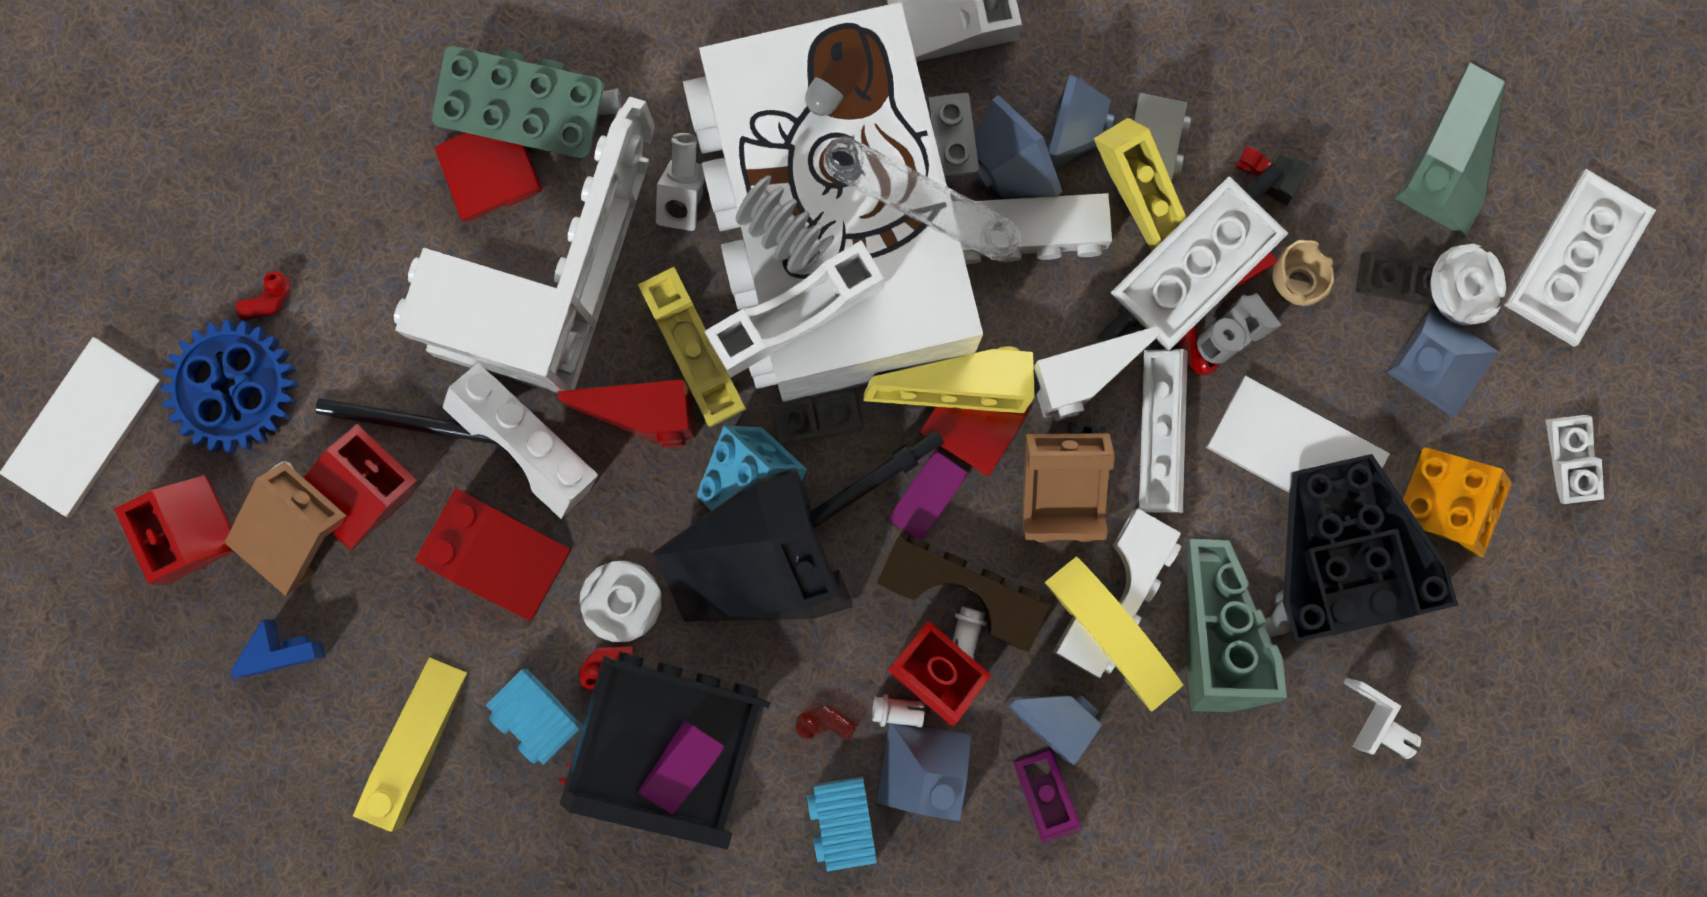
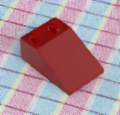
[557,379,695,448]
[414,488,571,621]

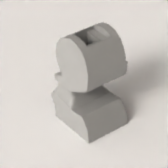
[1197,293,1281,364]

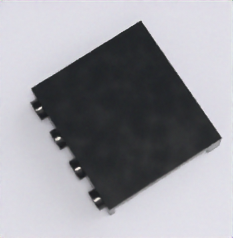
[559,651,771,850]

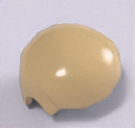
[1272,240,1335,306]

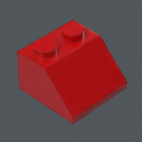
[886,621,992,727]

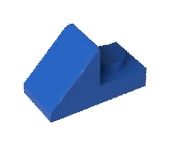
[231,619,325,678]

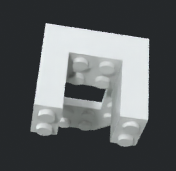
[394,97,655,395]

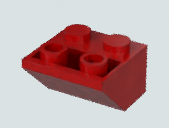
[303,424,417,551]
[114,475,235,585]

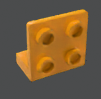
[1403,448,1512,558]

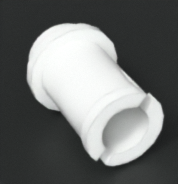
[952,606,987,660]
[872,693,925,728]

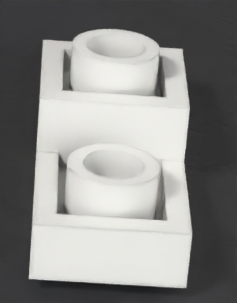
[1546,415,1604,504]

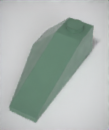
[1394,62,1505,237]

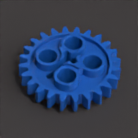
[160,320,299,453]

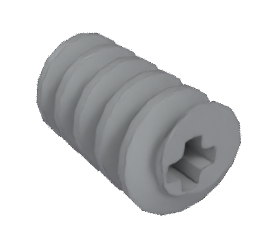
[735,176,834,273]

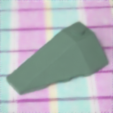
[1187,539,1287,712]

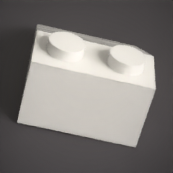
[1034,326,1161,422]

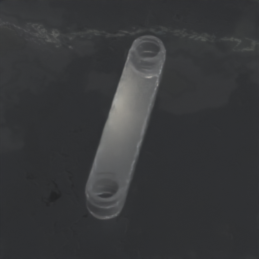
[823,136,1021,260]

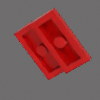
[434,133,543,222]
[919,407,1030,477]

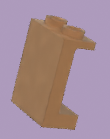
[1022,433,1115,542]
[224,461,346,596]

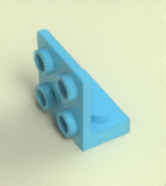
[697,425,807,511]

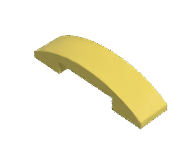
[638,267,746,428]
[1044,556,1184,712]

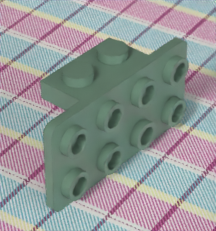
[432,46,604,159]

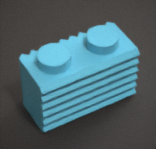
[486,669,583,765]
[807,776,877,871]

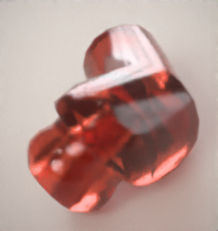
[795,704,859,741]

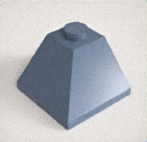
[1047,75,1115,171]
[974,95,1063,198]
[1386,306,1498,418]
[1003,695,1102,765]
[876,723,971,822]

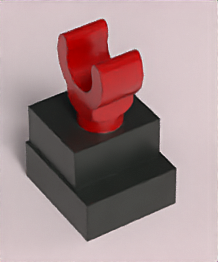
[1236,146,1310,206]

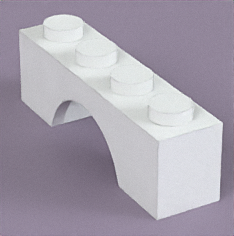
[704,240,884,378]
[442,362,598,519]
[1052,508,1181,678]

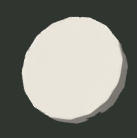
[1430,244,1506,326]
[580,561,662,642]

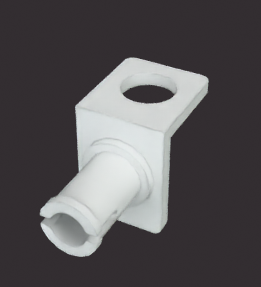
[656,133,705,231]
[1343,677,1421,759]

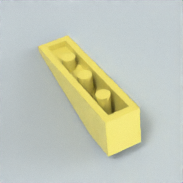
[1093,118,1186,251]
[864,346,1035,413]
[353,657,467,832]

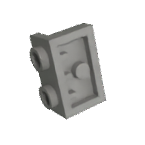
[928,93,979,186]

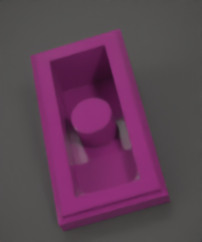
[887,450,968,540]
[637,721,725,815]
[1013,748,1081,844]

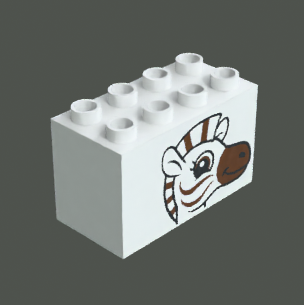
[683,2,983,404]

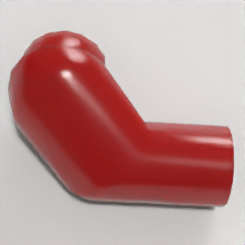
[236,271,290,321]
[1177,324,1219,376]
[578,646,634,690]

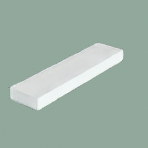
[1139,349,1188,513]

